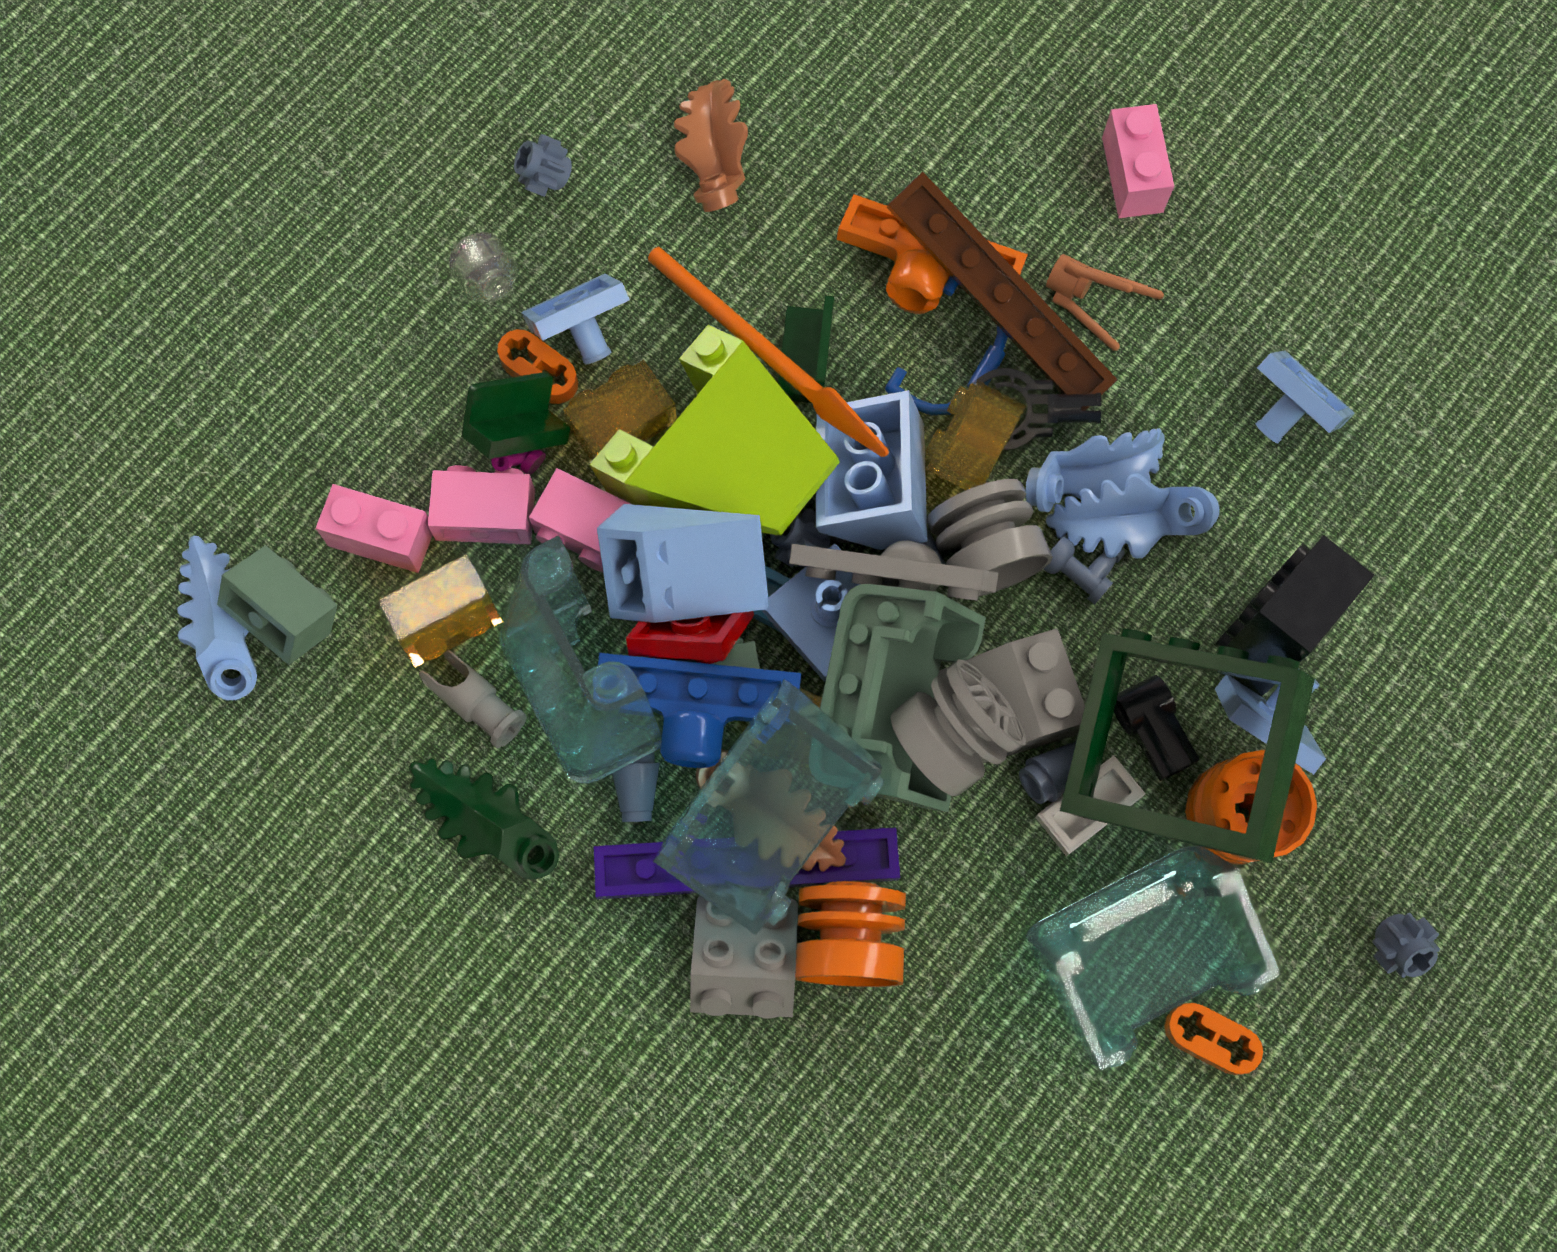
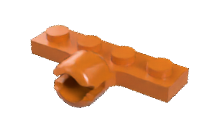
[836,194,1028,314]

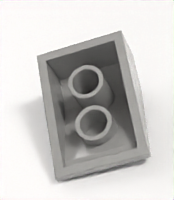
[934,628,1085,763]

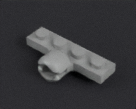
[789,540,998,601]

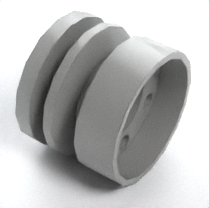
[927,479,1053,599]
[890,659,1026,796]

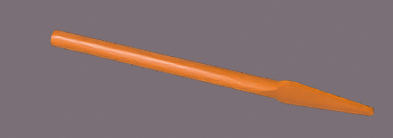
[648,247,889,457]

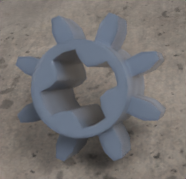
[514,134,572,197]
[770,508,830,569]
[1372,913,1440,978]

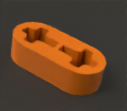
[497,329,578,404]
[1164,1003,1263,1075]

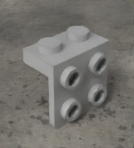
[690,894,798,1019]

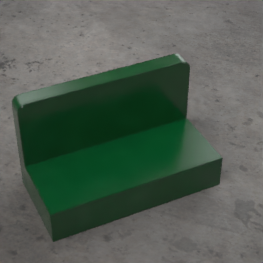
[778,295,834,403]
[461,372,570,459]

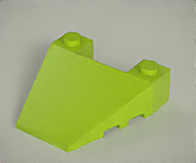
[589,325,840,536]

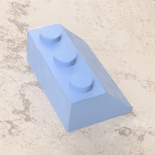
[816,390,927,550]

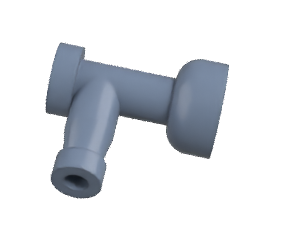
[1044,536,1125,605]

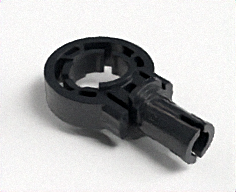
[964,368,1101,450]

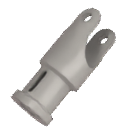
[419,649,527,748]

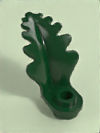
[409,758,559,879]

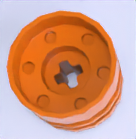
[1185,750,1317,865]
[795,881,906,987]

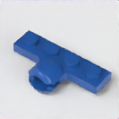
[593,653,801,768]

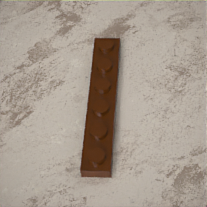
[887,171,1117,411]

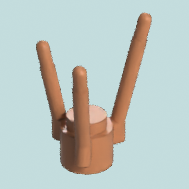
[1046,254,1164,351]

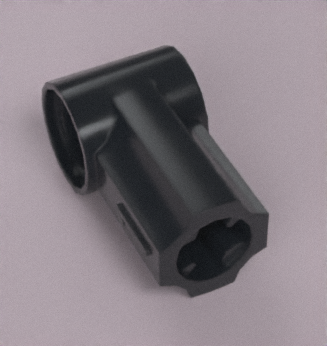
[1114,675,1200,781]

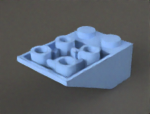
[597,504,769,623]

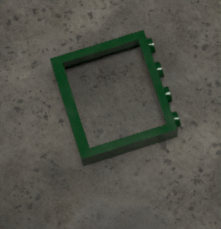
[1060,628,1315,864]

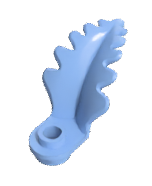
[1026,428,1165,512]
[1046,473,1219,559]
[177,536,257,700]

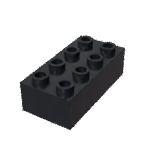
[1214,535,1375,697]

